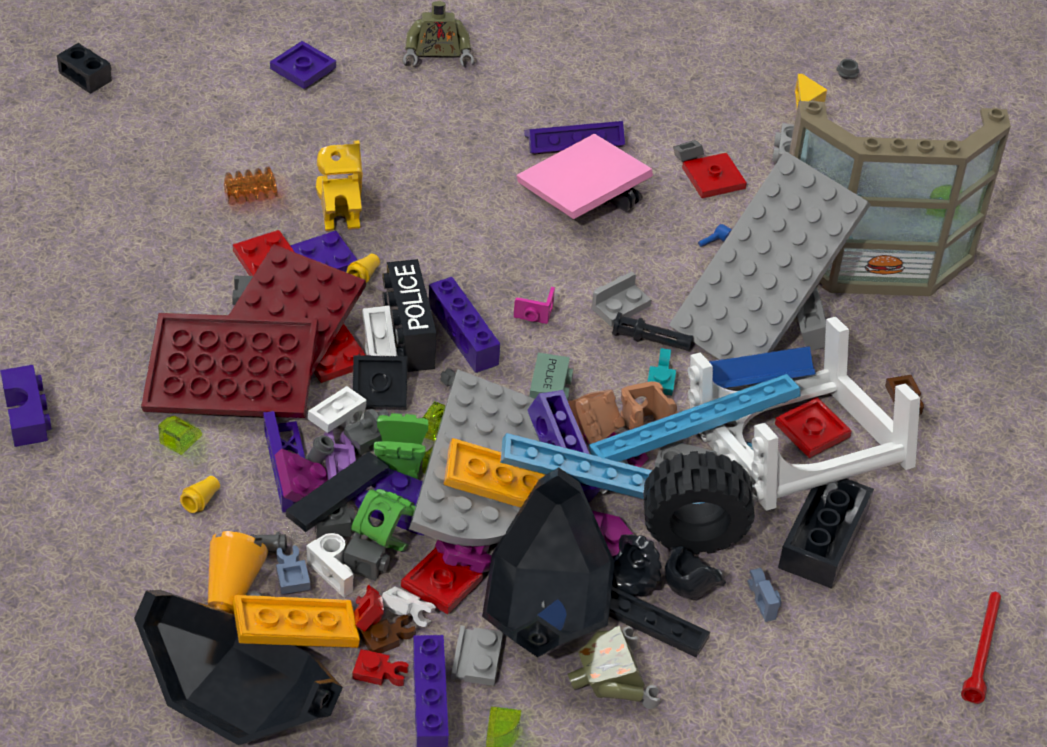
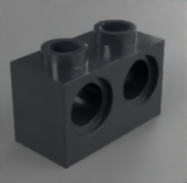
[57,43,112,94]

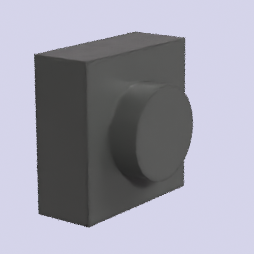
[673,140,704,161]

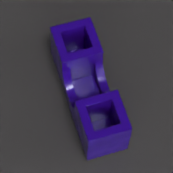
[0,365,52,447]

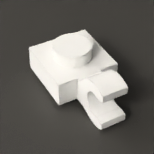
[382,587,436,627]

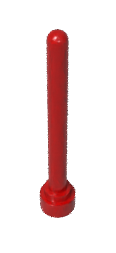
[961,591,1001,704]

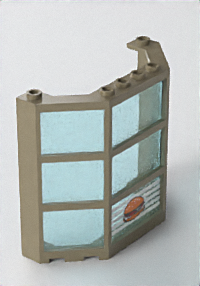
[789,101,1011,296]

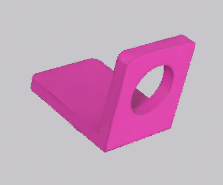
[513,287,555,324]

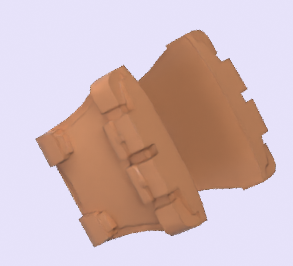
[620,382,678,430]
[568,390,625,444]

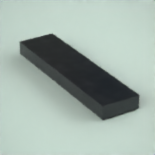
[286,451,389,532]
[609,586,710,658]

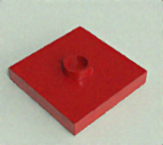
[682,152,747,198]
[775,397,852,458]
[401,547,483,615]

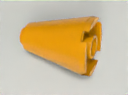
[208,531,268,614]

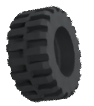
[643,451,755,554]

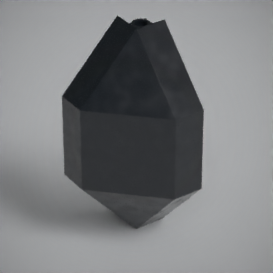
[482,467,614,658]
[134,590,343,745]

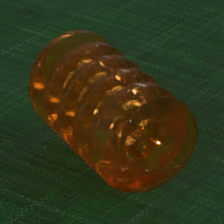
[224,166,278,204]

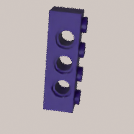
[428,277,500,373]
[527,390,602,503]
[413,635,449,747]

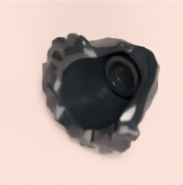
[612,534,662,597]
[664,545,726,600]

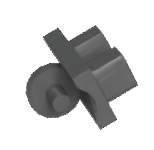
[344,409,389,455]

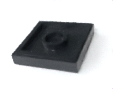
[353,355,408,410]

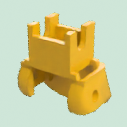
[316,140,363,231]

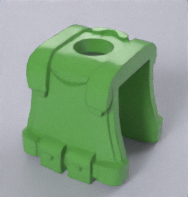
[374,413,428,479]
[351,489,415,551]

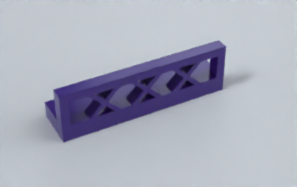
[524,121,625,153]
[263,411,305,513]

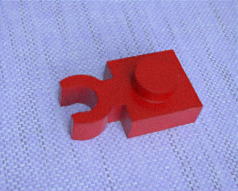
[354,585,384,632]
[352,649,409,686]

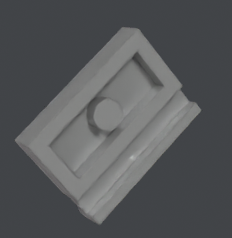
[451,626,503,686]

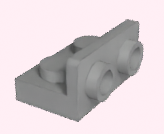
[592,272,651,327]

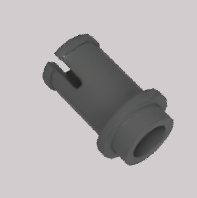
[305,435,334,464]
[250,532,287,554]

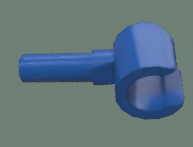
[698,224,732,247]

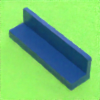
[709,346,816,388]

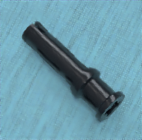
[612,312,693,352]

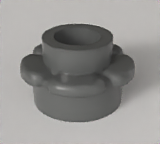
[836,59,859,79]

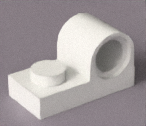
[362,306,397,356]
[308,386,367,433]
[306,533,354,598]

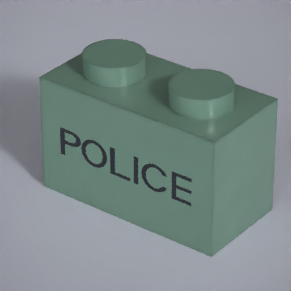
[529,353,574,400]

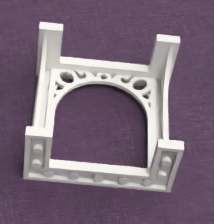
[688,317,920,511]

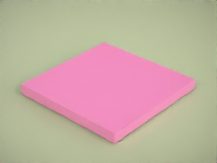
[516,134,653,219]

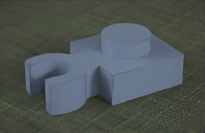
[276,545,310,594]
[747,568,781,622]

